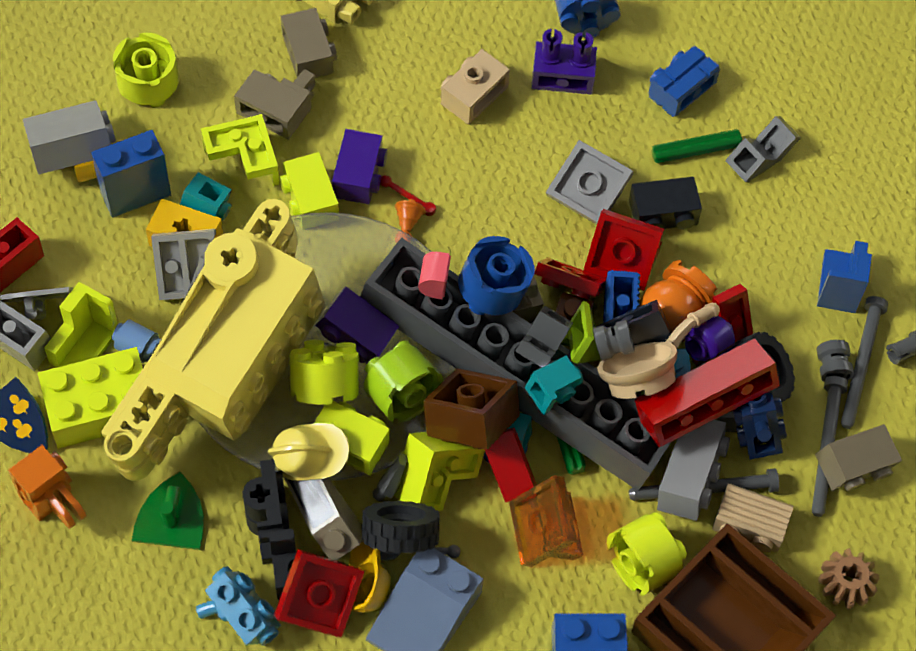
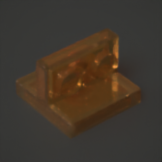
[509,475,584,567]

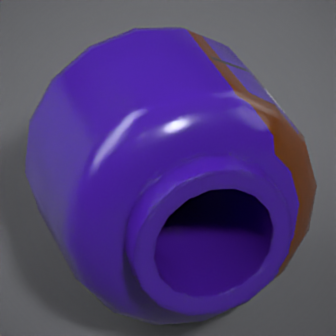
[685,316,735,363]

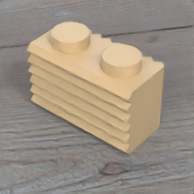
[712,483,794,552]

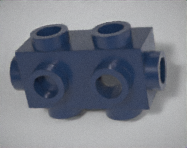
[733,391,787,460]

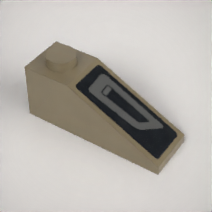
[283,476,362,561]

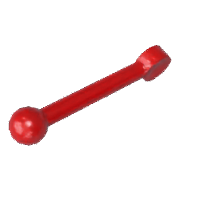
[380,175,436,216]

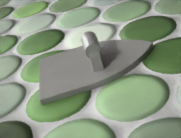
[0,287,74,320]

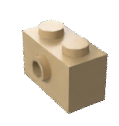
[440,49,510,125]

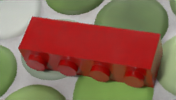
[0,217,44,293]
[634,338,780,448]

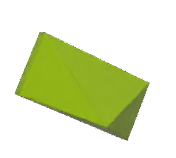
[568,301,601,364]

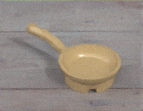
[597,303,720,399]

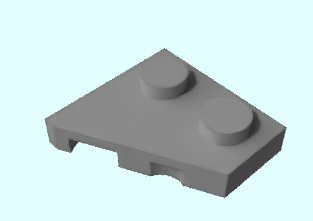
[151,228,216,300]

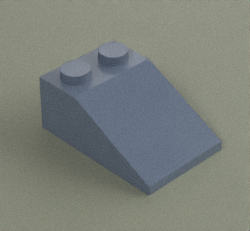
[366,548,483,651]

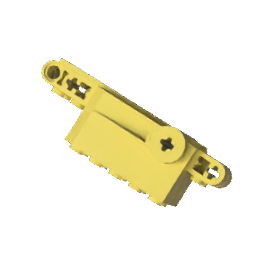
[101,199,326,481]

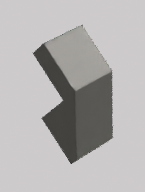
[725,116,801,182]
[515,306,573,367]

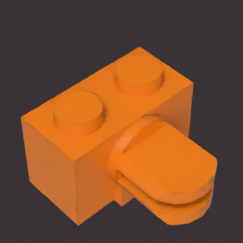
[8,445,87,529]

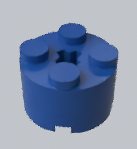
[555,0,621,38]
[458,236,535,315]

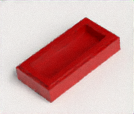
[484,427,539,503]

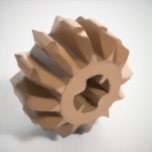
[818,548,879,610]

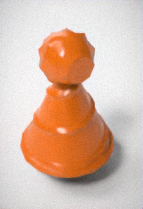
[395,199,426,244]

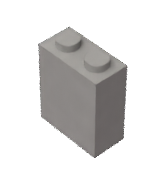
[22,100,116,175]

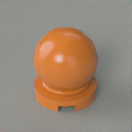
[639,260,717,342]

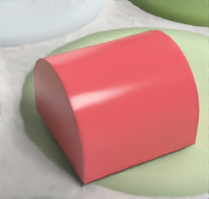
[418,251,451,299]

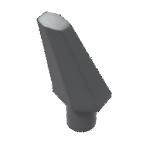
[372,453,407,501]

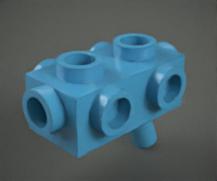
[196,566,281,645]

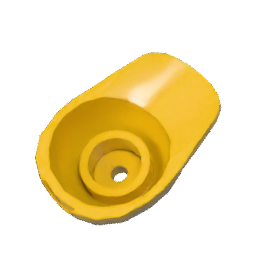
[348,541,391,613]

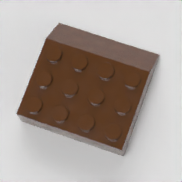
[631,523,836,651]

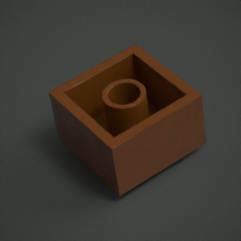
[423,368,520,450]

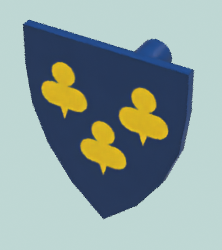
[0,377,48,453]

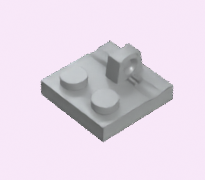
[546,140,634,225]

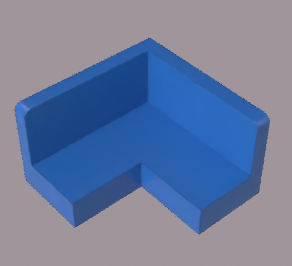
[817,241,872,313]

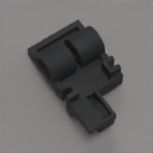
[243,459,297,600]

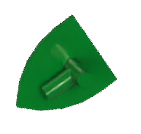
[131,472,204,550]

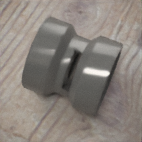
[593,319,635,360]
[816,340,854,382]

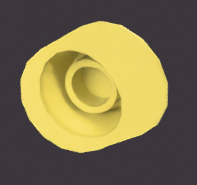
[268,423,350,481]

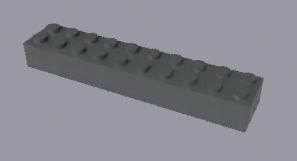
[360,238,671,490]

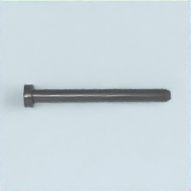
[841,296,888,429]
[811,376,848,517]
[628,468,779,501]

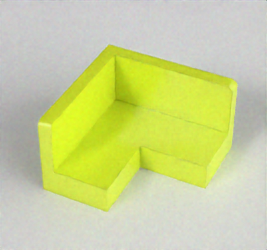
[201,114,280,186]
[44,282,118,367]
[394,432,485,511]

